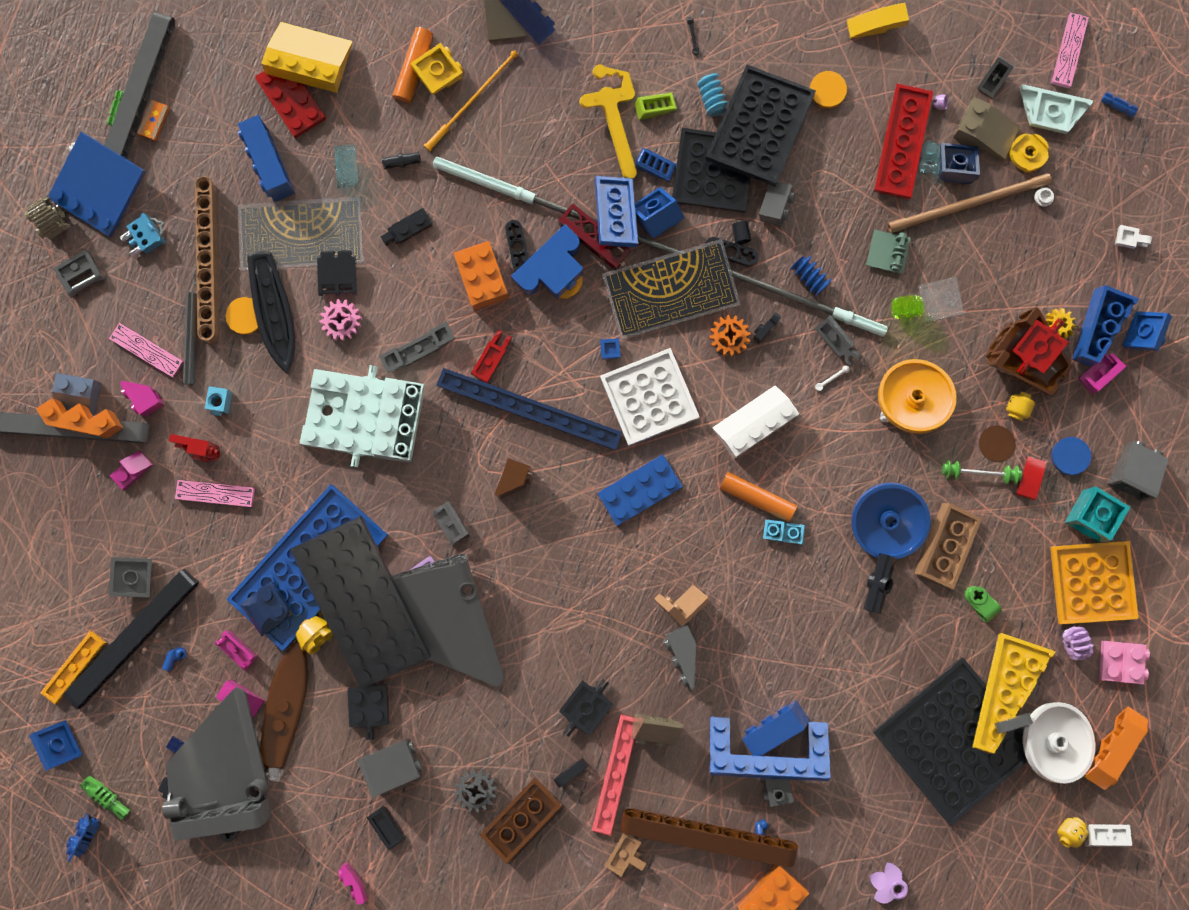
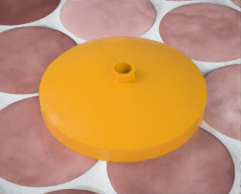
[878,359,956,434]

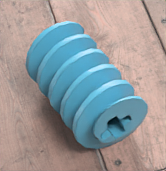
[697,73,728,117]

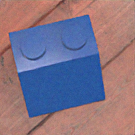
[635,187,684,238]

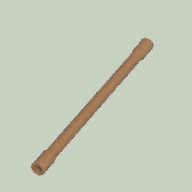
[887,173,1052,233]

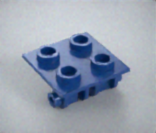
[66,813,100,862]

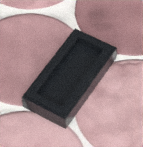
[366,805,405,851]

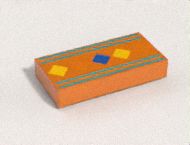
[137,100,170,142]

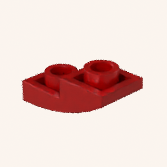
[1016,456,1047,501]

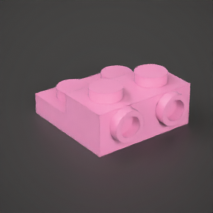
[1099,641,1150,684]

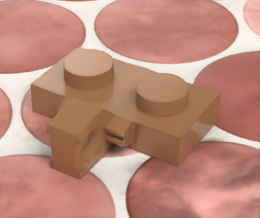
[605,833,647,877]

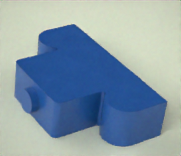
[511,224,583,298]

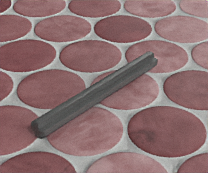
[183,292,197,385]

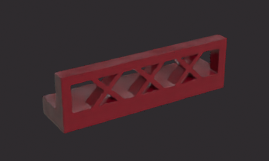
[558,203,631,272]

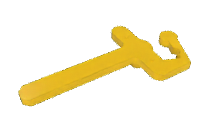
[579,64,637,179]

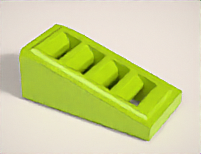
[635,92,677,120]

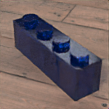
[500,0,555,45]

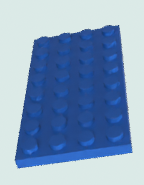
[226,484,388,651]

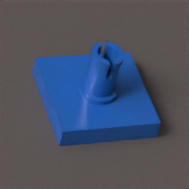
[1122,311,1172,351]
[29,720,82,771]

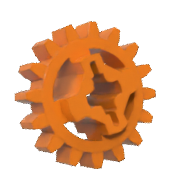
[709,315,751,357]

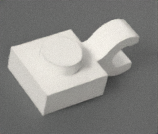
[1115,225,1152,249]

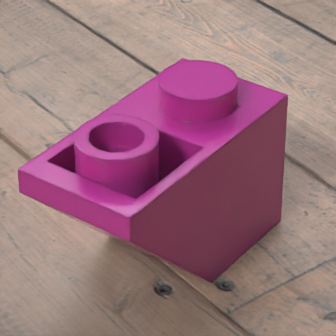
[120,381,165,417]

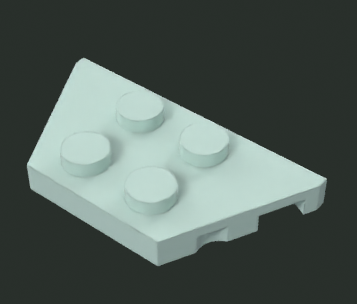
[1020,84,1093,134]

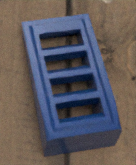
[635,147,677,182]

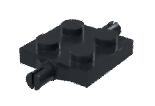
[559,679,613,737]
[347,684,389,740]

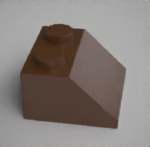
[494,458,534,499]

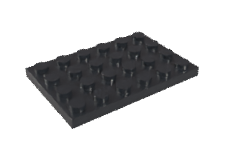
[705,64,816,187]

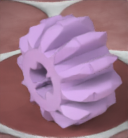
[1063,627,1093,660]

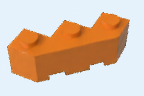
[36,398,123,439]
[1085,706,1148,790]

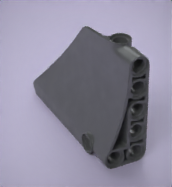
[392,554,504,686]
[162,687,272,840]

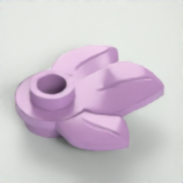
[870,863,908,903]

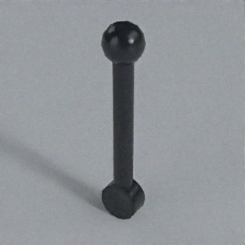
[687,17,700,55]

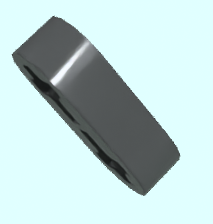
[995,713,1033,733]

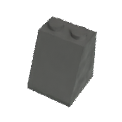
[1107,441,1169,501]
[358,738,423,798]

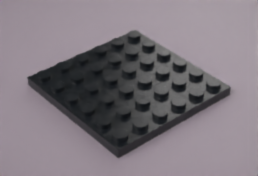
[872,657,1028,826]

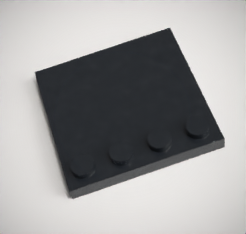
[672,128,751,213]

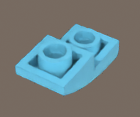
[763,519,805,545]

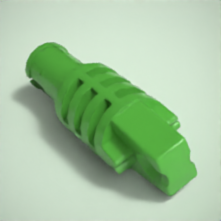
[80,776,131,820]

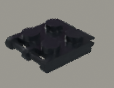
[317,250,357,296]

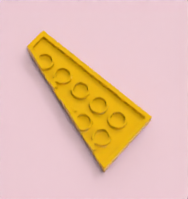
[972,633,1056,754]

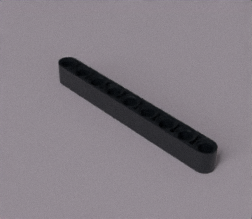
[63,569,199,710]

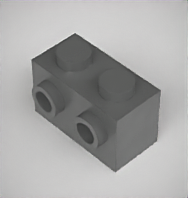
[759,182,796,227]
[759,778,794,807]

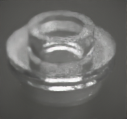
[265,768,285,782]

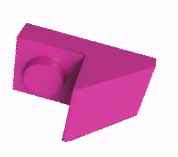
[110,451,153,490]

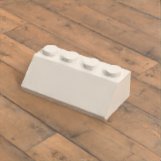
[713,386,799,459]

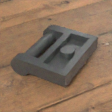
[53,250,105,298]

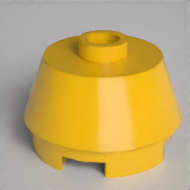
[295,616,333,655]

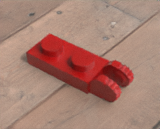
[471,330,512,384]

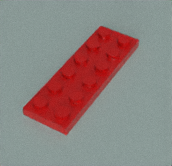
[873,84,933,199]

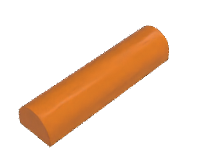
[392,27,433,104]
[719,472,797,523]

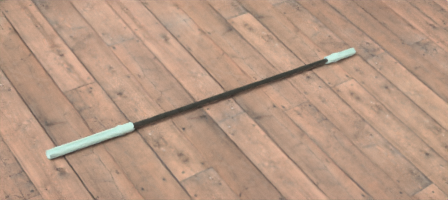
[433,157,888,337]

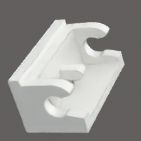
[1084,825,1132,847]

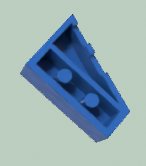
[742,700,810,756]

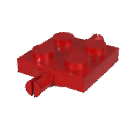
[1012,318,1069,375]

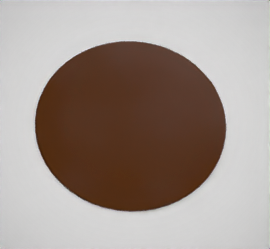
[979,425,1015,461]

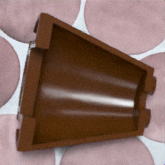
[986,307,1072,396]

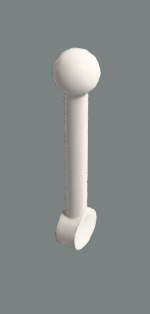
[815,366,850,391]

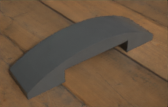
[379,322,455,373]

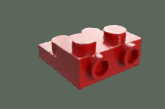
[169,434,220,463]

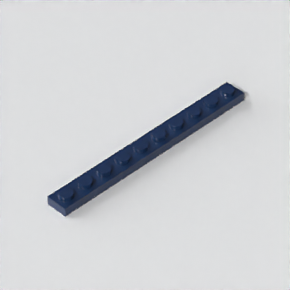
[437,368,622,451]

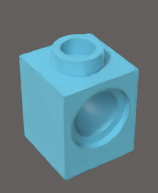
[205,386,233,416]

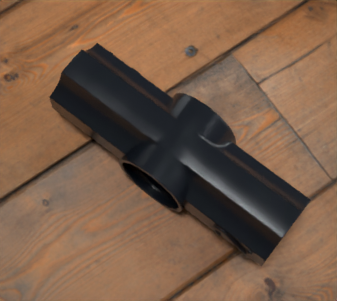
[864,553,897,614]

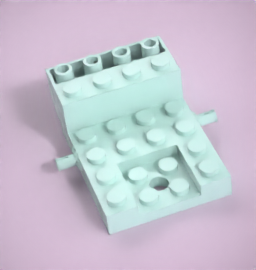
[300,365,425,468]

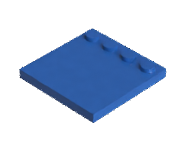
[49,132,146,236]

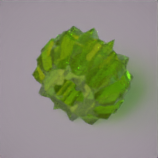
[891,295,924,319]

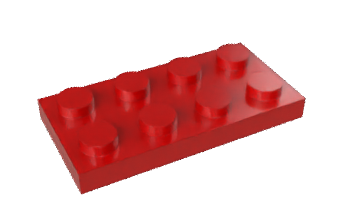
[255,71,326,139]

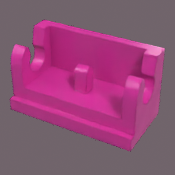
[1078,353,1126,394]
[215,630,259,671]

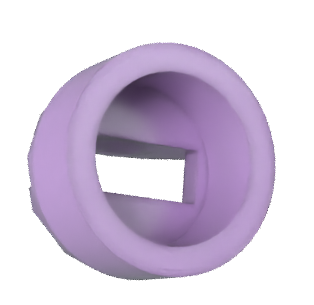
[933,95,948,110]

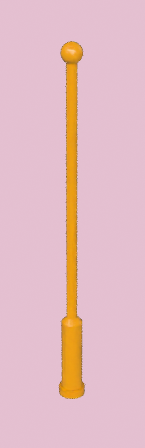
[423,51,518,152]

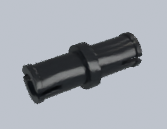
[382,151,421,170]

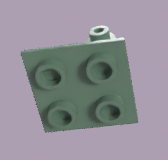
[866,229,911,274]

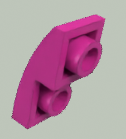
[339,863,368,905]

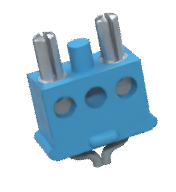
[120,213,166,257]

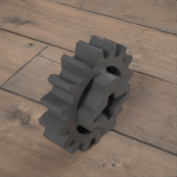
[454,768,497,812]

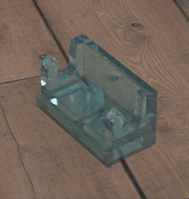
[334,145,358,188]

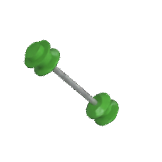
[942,460,1022,485]

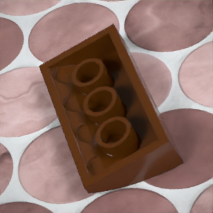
[480,778,565,864]

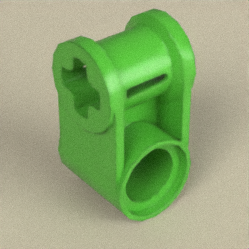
[965,586,1002,623]

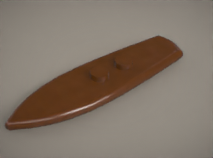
[260,640,308,769]

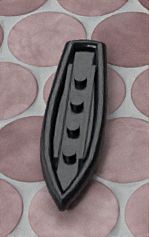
[247,251,296,374]

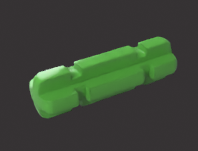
[107,91,124,126]

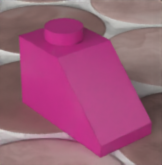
[216,680,265,717]

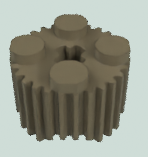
[24,195,70,239]

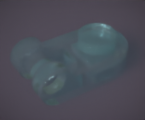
[919,141,940,175]

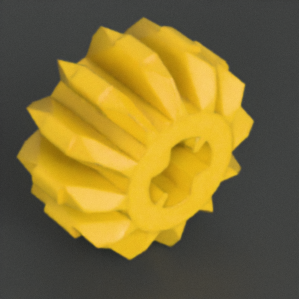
[1045,308,1077,340]

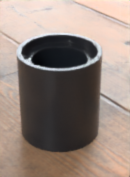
[731,221,752,244]

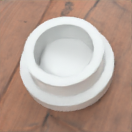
[1034,188,1054,207]

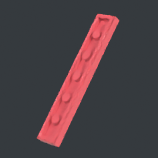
[592,714,635,836]

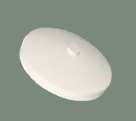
[1023,702,1095,783]

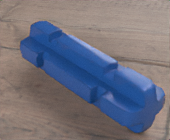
[1101,92,1138,117]

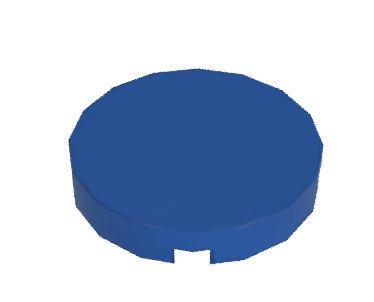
[1051,437,1091,475]

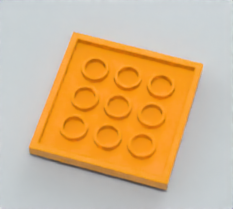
[1050,541,1139,624]

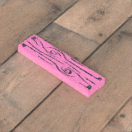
[1051,13,1089,88]
[109,323,184,378]
[175,480,255,507]

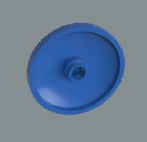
[851,483,930,559]

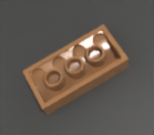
[914,503,982,590]

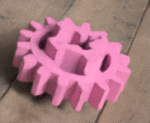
[320,299,362,341]

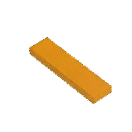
[41,631,107,705]

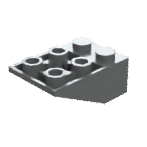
[663,625,696,690]

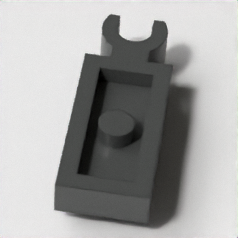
[815,315,861,366]

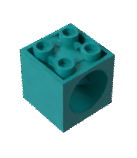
[1064,487,1130,543]

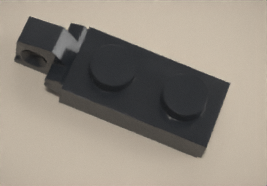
[381,208,433,246]

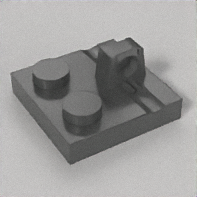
[109,557,152,597]

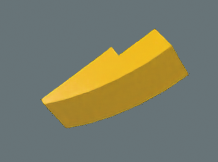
[847,3,909,39]

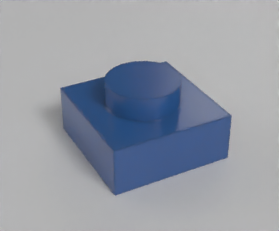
[600,338,621,360]

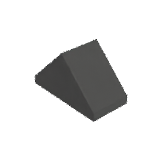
[977,56,1015,98]

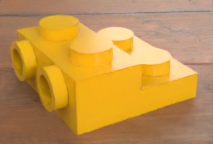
[410,43,463,96]

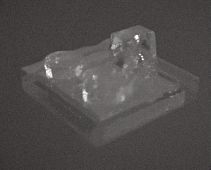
[918,277,964,323]

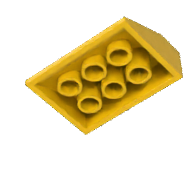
[261,22,353,93]

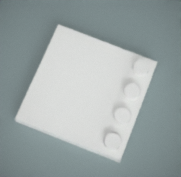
[600,348,699,446]

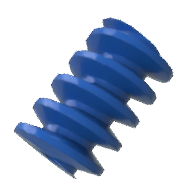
[790,256,832,297]

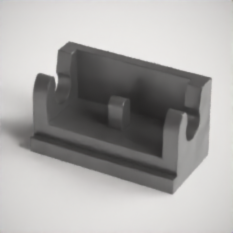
[432,501,470,546]

